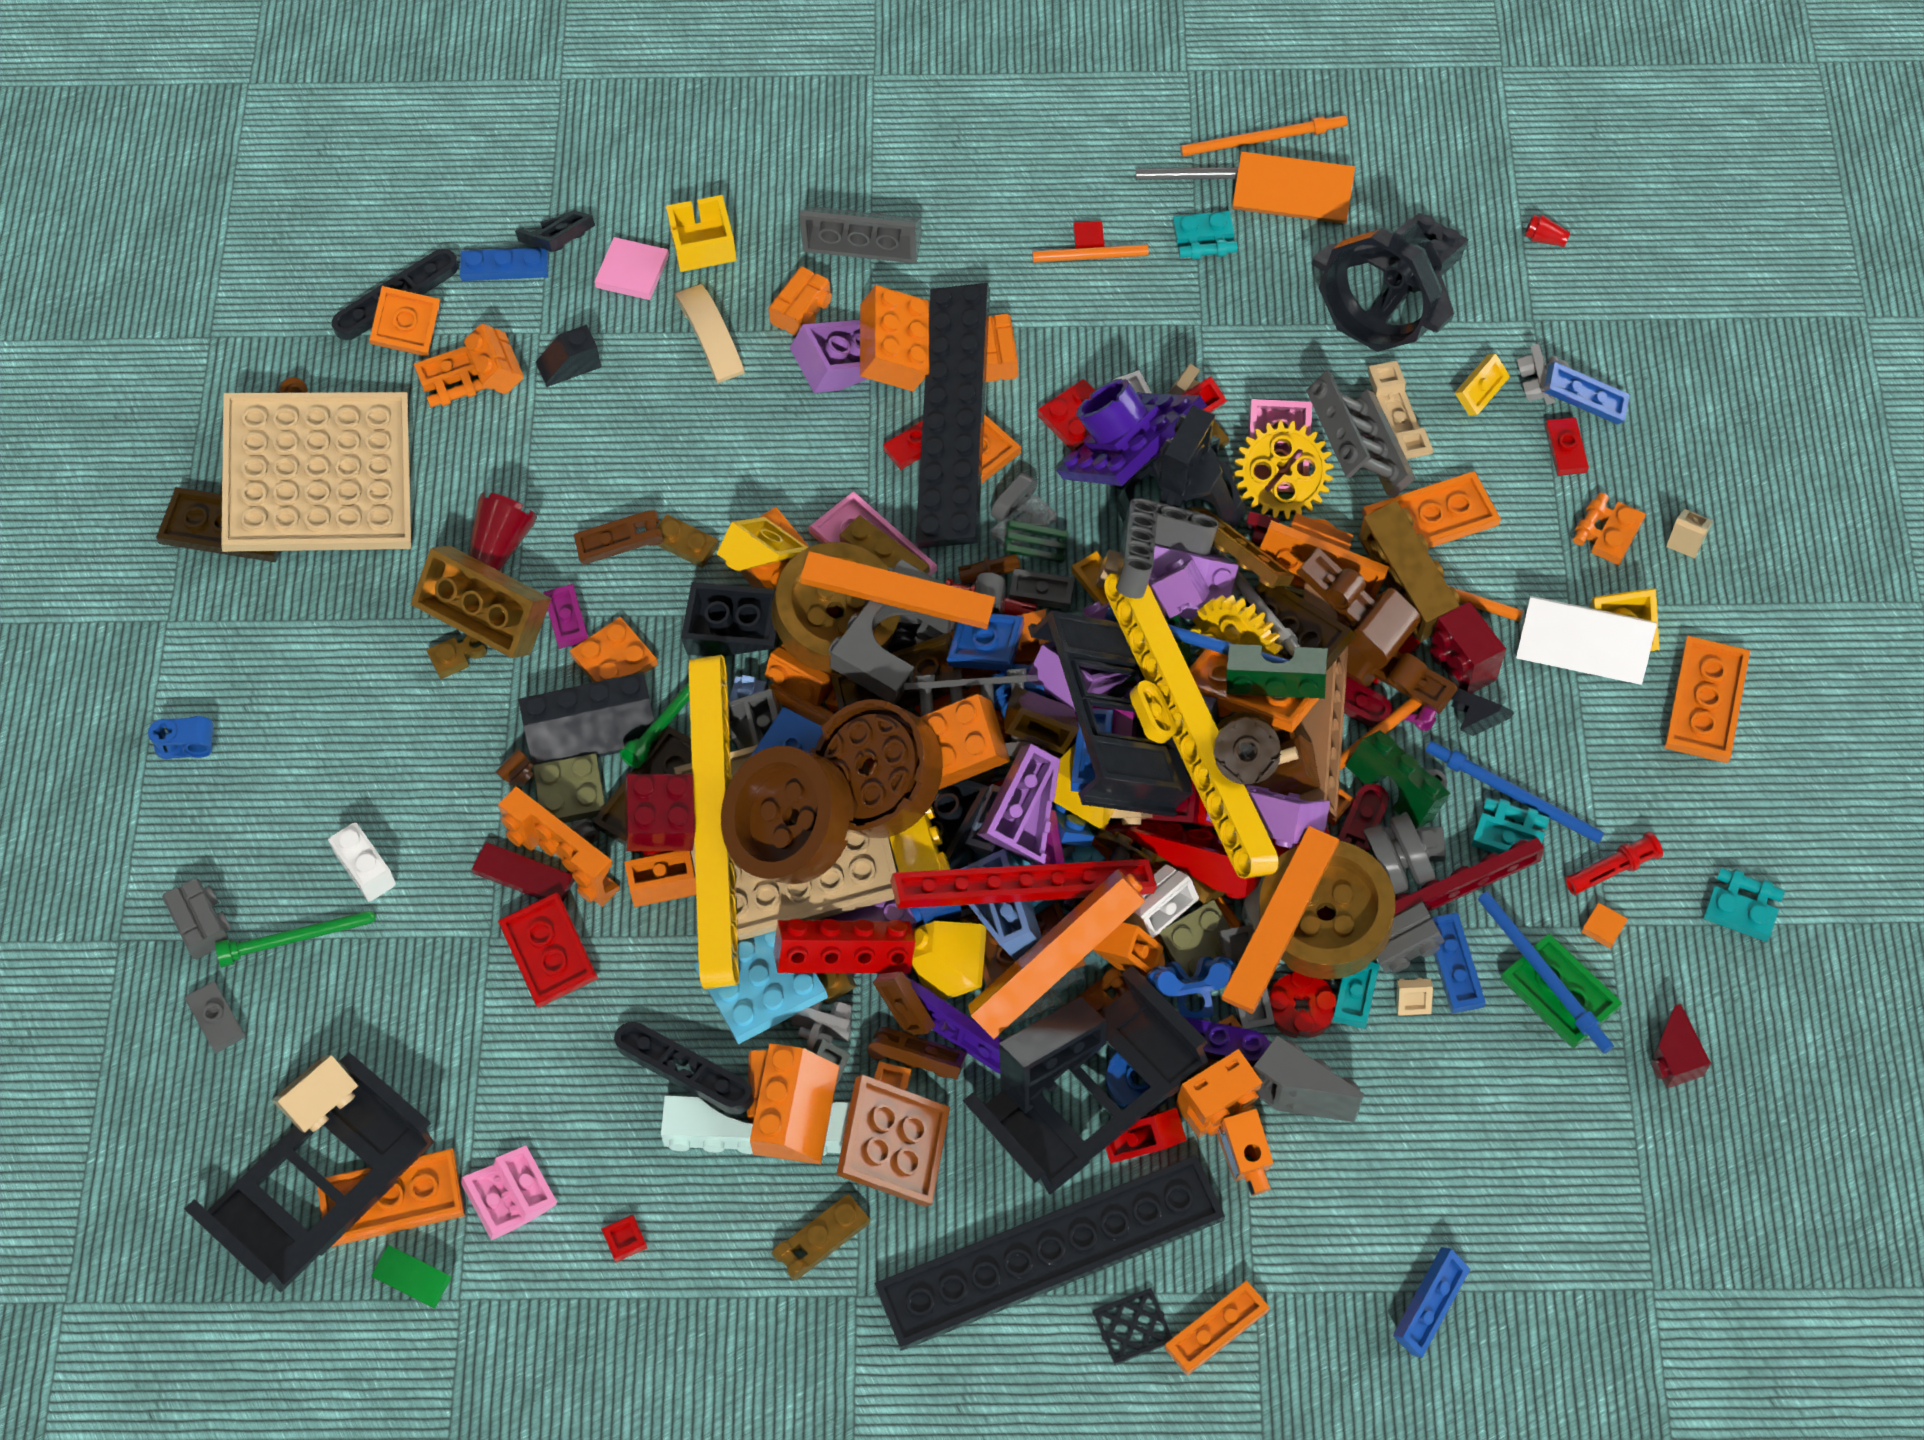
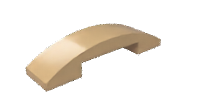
[674,284,745,384]
[1368,361,1433,459]

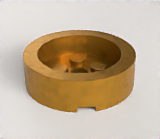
[771,542,901,673]
[1259,841,1395,979]

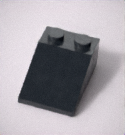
[681,582,777,656]

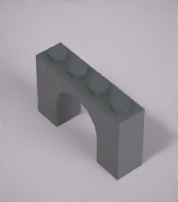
[829,559,956,705]

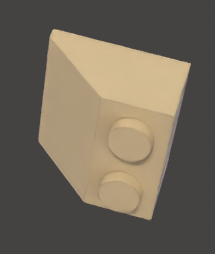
[271,1055,358,1132]

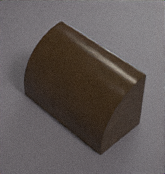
[1004,686,1079,754]

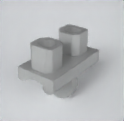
[1517,344,1569,405]
[791,1001,852,1051]

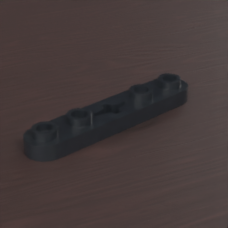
[332,249,458,340]
[614,1022,754,1115]

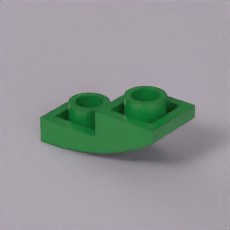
[371,1245,452,1309]

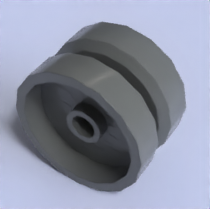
[1363,812,1435,896]

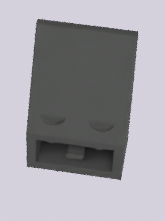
[1253,1035,1364,1122]

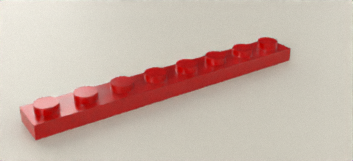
[890,859,1157,909]

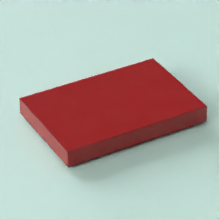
[498,891,599,1008]

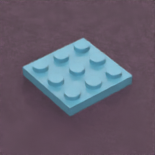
[694,931,828,1044]

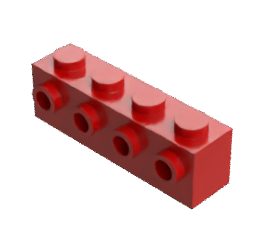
[773,919,916,974]

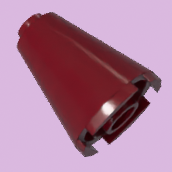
[468,492,537,571]

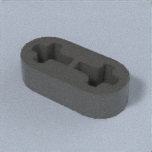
[991,473,1038,524]

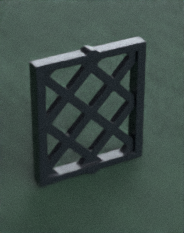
[1092,1288,1173,1366]

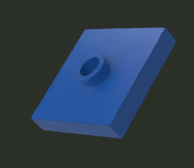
[947,614,1024,671]
[750,707,824,757]

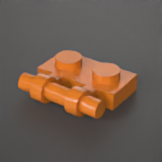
[414,346,487,408]
[1573,493,1646,566]

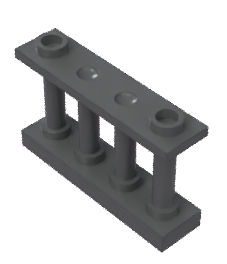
[1306,370,1416,498]
[904,669,1043,756]

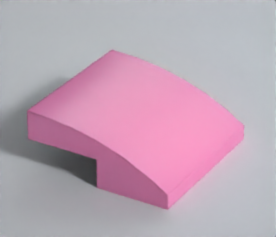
[461,1146,557,1240]

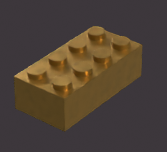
[1358,500,1460,642]
[410,545,552,658]

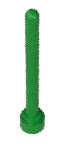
[620,682,690,768]
[215,911,376,968]

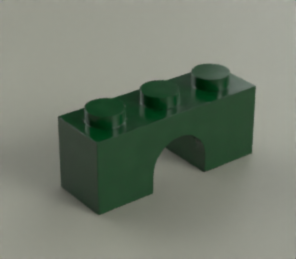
[1227,644,1328,699]
[1346,730,1451,829]

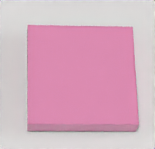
[594,237,669,300]

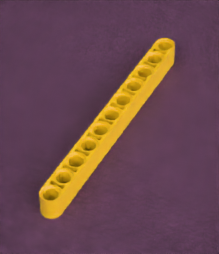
[1104,573,1278,879]
[689,655,739,990]

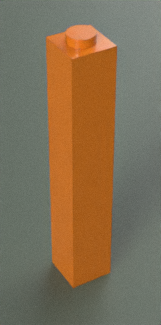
[968,869,1145,1039]

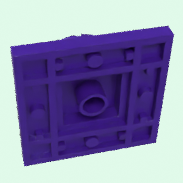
[1056,379,1207,486]

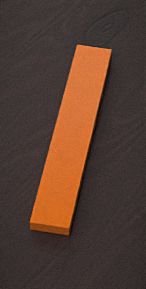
[800,551,996,630]
[1222,826,1339,1014]

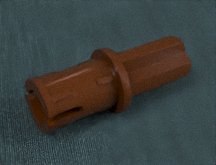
[958,554,1020,586]

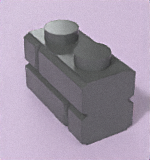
[162,878,231,960]
[1376,901,1444,973]

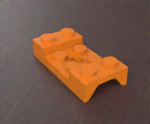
[498,786,620,907]

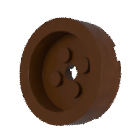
[810,699,943,838]
[721,746,854,884]

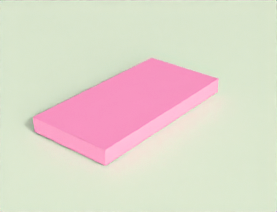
[809,491,937,576]

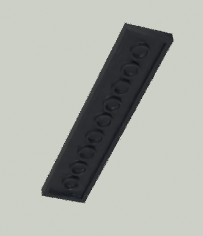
[916,283,990,548]
[874,1155,1225,1351]

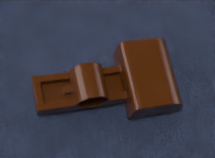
[1296,547,1421,670]
[1346,626,1458,714]
[1249,725,1320,796]

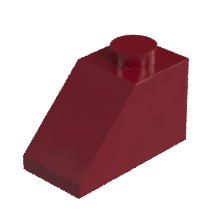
[1652,1004,1711,1089]

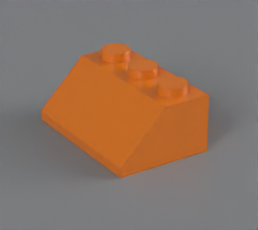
[750,1043,839,1165]

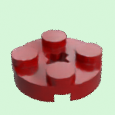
[1269,972,1336,1038]

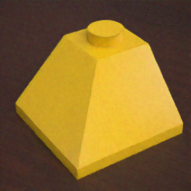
[716,517,808,571]
[912,921,987,1000]

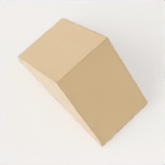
[1666,509,1713,559]

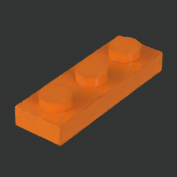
[1164,1280,1270,1376]

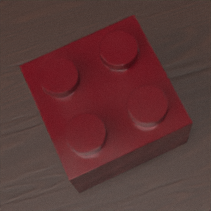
[1430,601,1506,693]
[625,774,695,851]

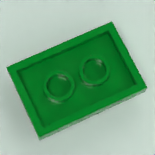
[1500,934,1622,1049]

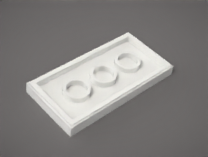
[1516,596,1657,685]

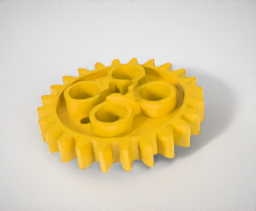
[1234,420,1334,520]
[1191,595,1283,658]

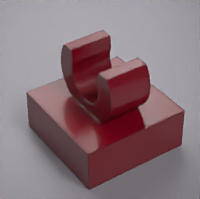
[1246,511,1280,547]

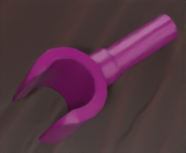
[1391,706,1436,731]

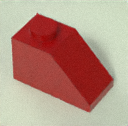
[1106,1107,1187,1164]

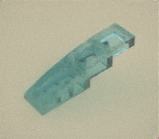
[999,950,1108,1040]

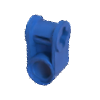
[148,716,213,759]

